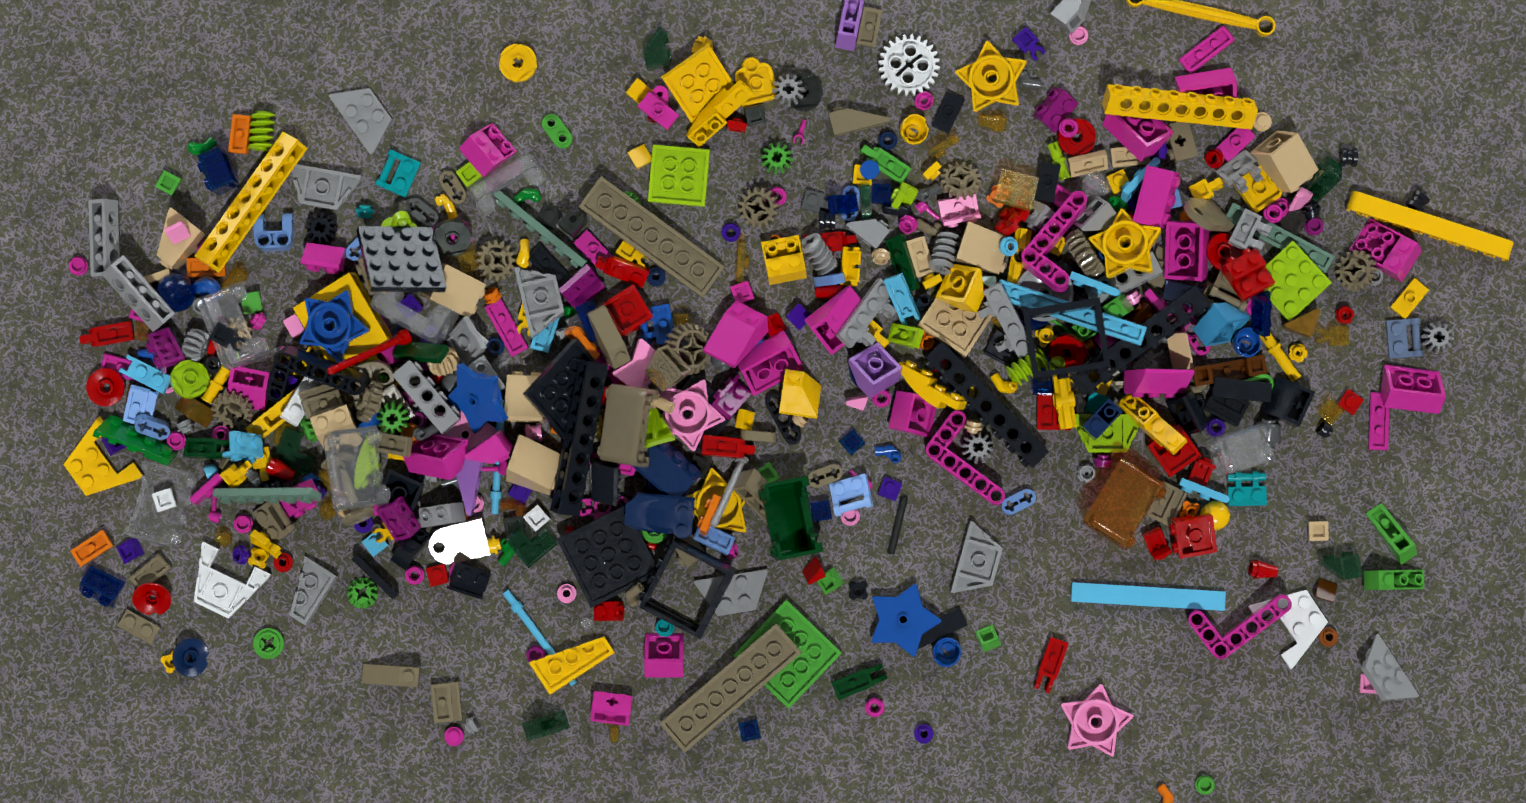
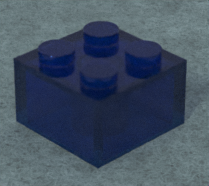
[196,147,239,196]

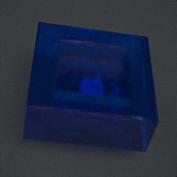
[871,183,892,205]
[839,429,866,456]
[810,500,832,522]
[738,719,761,742]

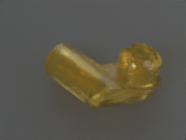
[273,421,295,445]
[603,723,619,742]

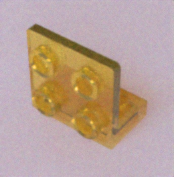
[994,168,1039,211]

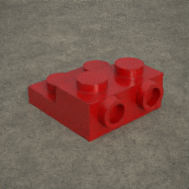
[1221,248,1275,302]
[601,284,654,338]
[1146,424,1201,477]
[1169,514,1217,559]

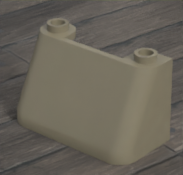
[597,384,659,467]

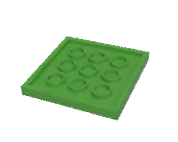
[733,600,842,709]

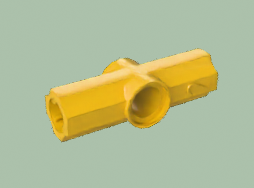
[1007,228,1032,284]
[1052,377,1077,430]

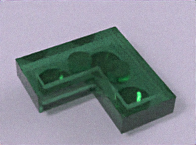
[274,426,316,476]
[504,527,558,568]

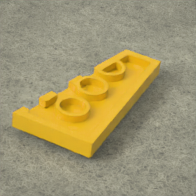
[529,637,615,695]

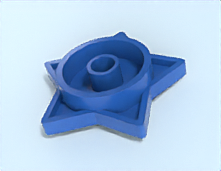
[299,290,371,363]
[447,363,508,434]
[871,584,941,657]

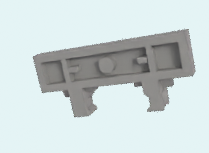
[835,278,896,348]
[977,282,1037,359]

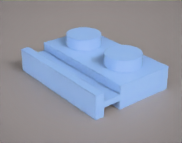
[123,385,159,426]

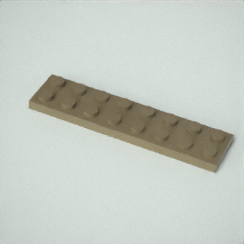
[578,176,725,298]
[659,623,802,753]

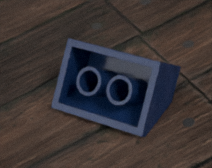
[633,442,703,496]

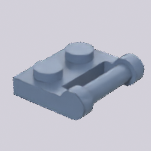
[1385,318,1424,359]

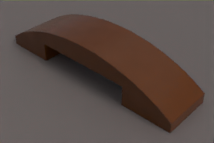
[1191,355,1268,387]

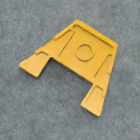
[63,416,144,496]

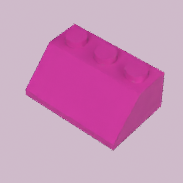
[1175,68,1237,110]
[1102,114,1174,162]
[1133,165,1181,229]
[1164,220,1209,281]
[737,330,804,396]
[1381,365,1446,414]
[1124,369,1194,398]
[403,433,469,480]

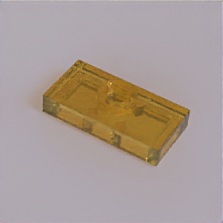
[736,243,749,283]

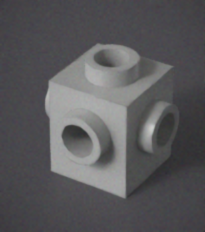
[1025,200,1055,232]

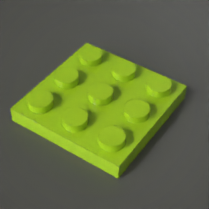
[648,145,710,207]
[1261,241,1332,322]

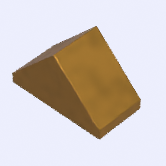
[1282,308,1321,338]
[175,397,214,428]

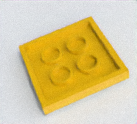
[661,44,735,123]

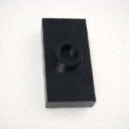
[932,92,965,134]
[1034,162,1061,204]

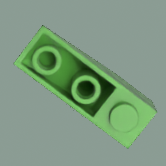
[1072,293,1134,342]
[1364,570,1424,590]

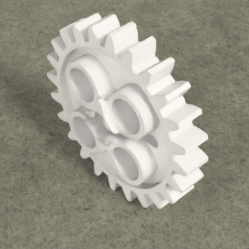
[878,34,940,97]

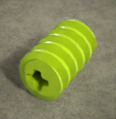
[248,111,276,152]
[1005,348,1048,386]

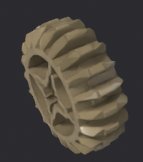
[1065,229,1105,279]
[664,323,711,375]

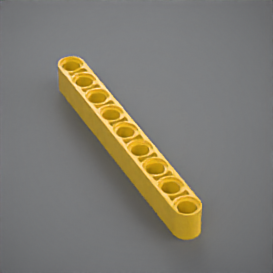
[1346,191,1514,261]

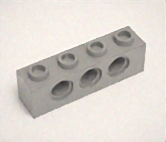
[88,199,120,278]
[1083,252,1163,309]
[102,255,175,332]
[392,360,461,435]

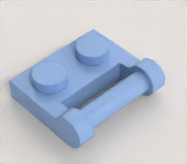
[829,474,873,517]

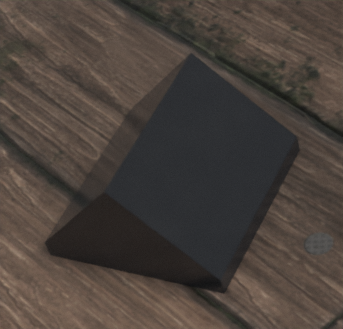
[1165,390,1209,435]
[374,469,425,512]

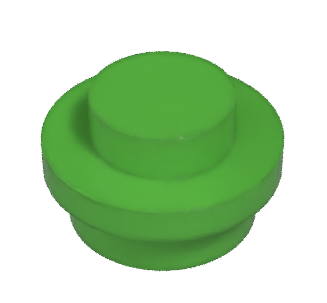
[1195,775,1215,795]

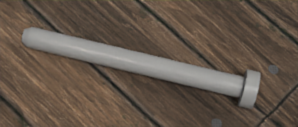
[710,456,749,527]

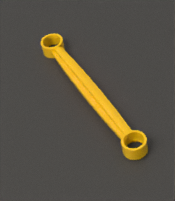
[1126,0,1276,37]

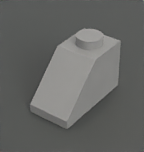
[1073,196,1118,231]
[846,219,890,250]

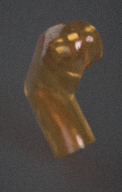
[500,500,526,516]

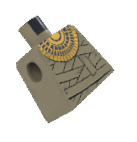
[645,345,692,392]

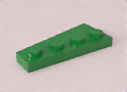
[92,414,178,466]

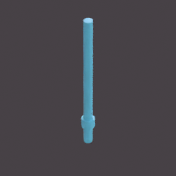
[490,399,505,514]
[503,589,577,687]

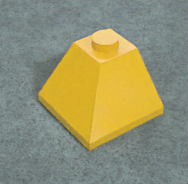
[936,264,984,313]
[779,369,821,419]

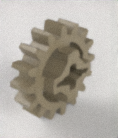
[940,162,981,200]
[738,187,780,229]
[474,240,516,282]
[1335,250,1378,292]
[356,381,384,423]
[211,391,254,429]

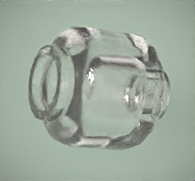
[1081,171,1110,199]

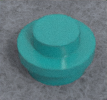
[355,205,374,218]
[655,619,675,637]

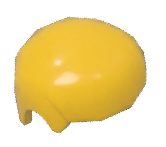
[900,114,929,145]
[1199,501,1230,531]

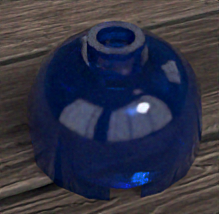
[157,273,196,312]

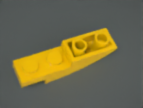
[686,80,754,147]
[898,360,967,410]
[245,388,297,439]
[1118,394,1187,455]

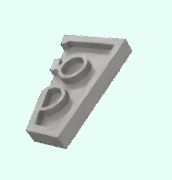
[289,556,338,626]

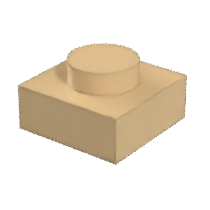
[1308,521,1329,541]

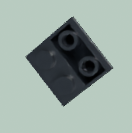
[1261,377,1315,428]
[589,458,621,506]

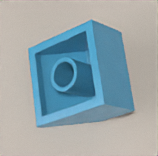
[1193,302,1251,347]

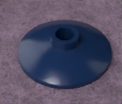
[172,638,209,677]

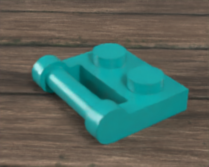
[374,149,421,198]

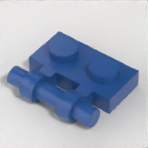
[640,304,673,346]

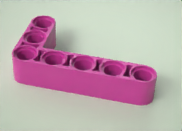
[1021,191,1087,293]
[926,410,1005,506]
[1188,594,1292,659]

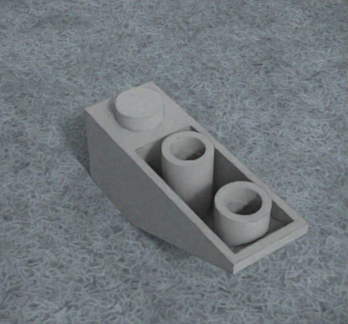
[1050,0,1091,34]

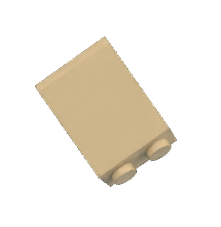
[1250,130,1319,193]
[157,207,207,271]
[954,221,1011,276]
[419,263,486,318]
[504,371,545,423]
[310,405,364,456]
[506,434,561,496]

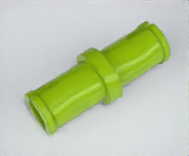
[1047,141,1071,181]

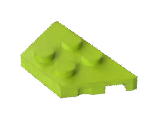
[645,408,675,448]
[1075,414,1139,453]

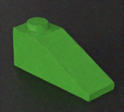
[1366,503,1417,565]

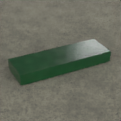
[885,234,920,292]
[392,342,449,364]

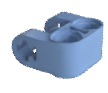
[253,213,294,252]

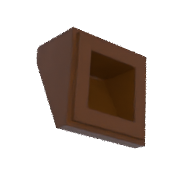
[1313,579,1338,603]

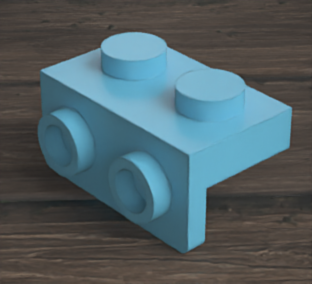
[223,430,263,463]

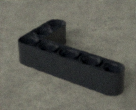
[266,346,369,402]

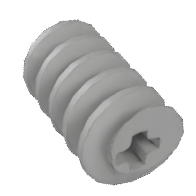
[928,232,961,275]
[801,233,838,276]

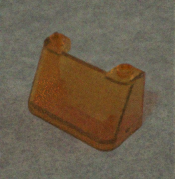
[1083,458,1167,551]

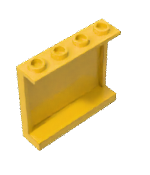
[293,272,393,363]

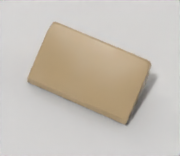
[1166,329,1194,370]

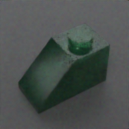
[522,710,570,741]

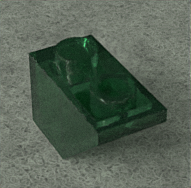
[643,27,672,71]
[1305,156,1342,203]
[1318,551,1363,580]

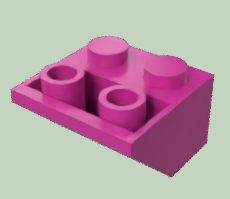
[459,123,517,178]
[301,243,346,275]
[228,365,271,412]

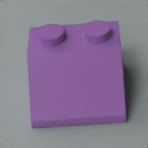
[848,342,902,398]

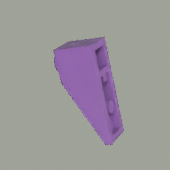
[835,0,864,51]
[456,459,483,516]

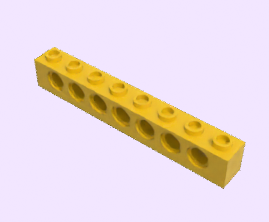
[1102,84,1258,129]
[194,132,308,273]

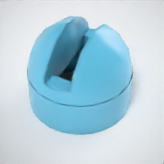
[203,464,219,481]

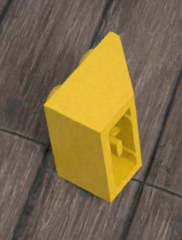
[761,235,807,285]

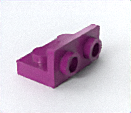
[558,264,605,311]
[145,327,185,374]
[711,374,752,420]
[376,496,421,542]

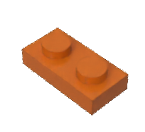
[228,114,253,155]
[186,258,226,278]
[564,326,600,360]
[697,494,721,536]
[70,530,114,567]

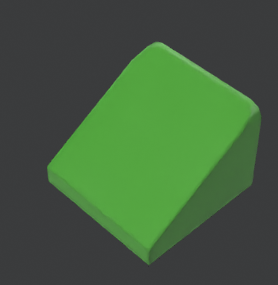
[240,291,263,314]
[817,567,844,595]
[975,624,1001,653]

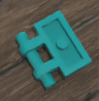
[1227,471,1267,506]

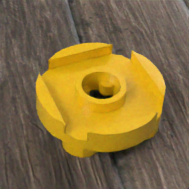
[499,44,537,83]

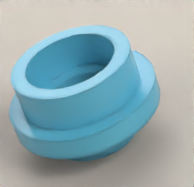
[999,237,1018,256]

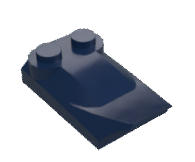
[624,492,695,538]

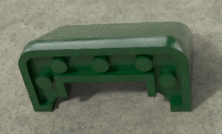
[758,476,824,561]

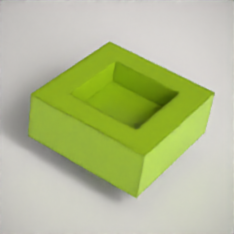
[456,162,482,188]

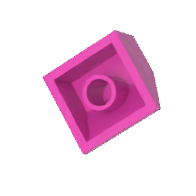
[888,391,937,438]
[464,429,514,464]
[644,633,684,678]

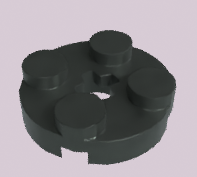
[785,73,823,112]
[433,219,472,257]

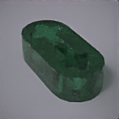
[860,185,872,221]

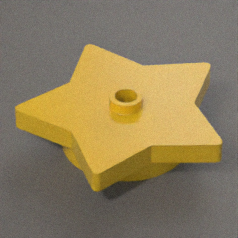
[955,41,1027,112]
[1089,209,1162,279]
[687,468,746,533]

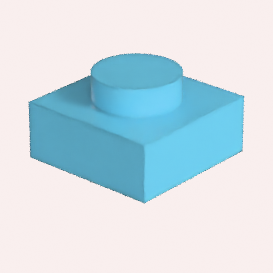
[362,532,389,557]

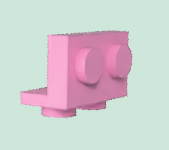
[937,193,981,228]

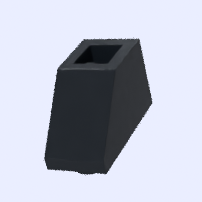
[390,528,431,571]

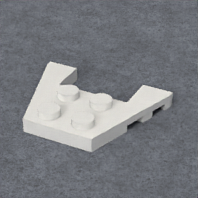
[194,542,271,618]
[1248,590,1328,669]

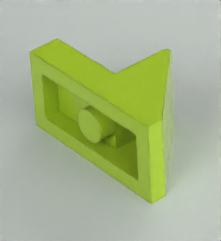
[887,323,924,349]

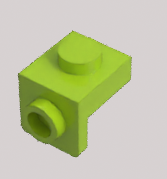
[890,181,919,210]

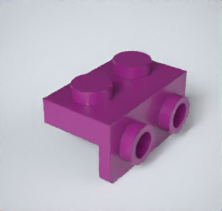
[1032,87,1078,133]

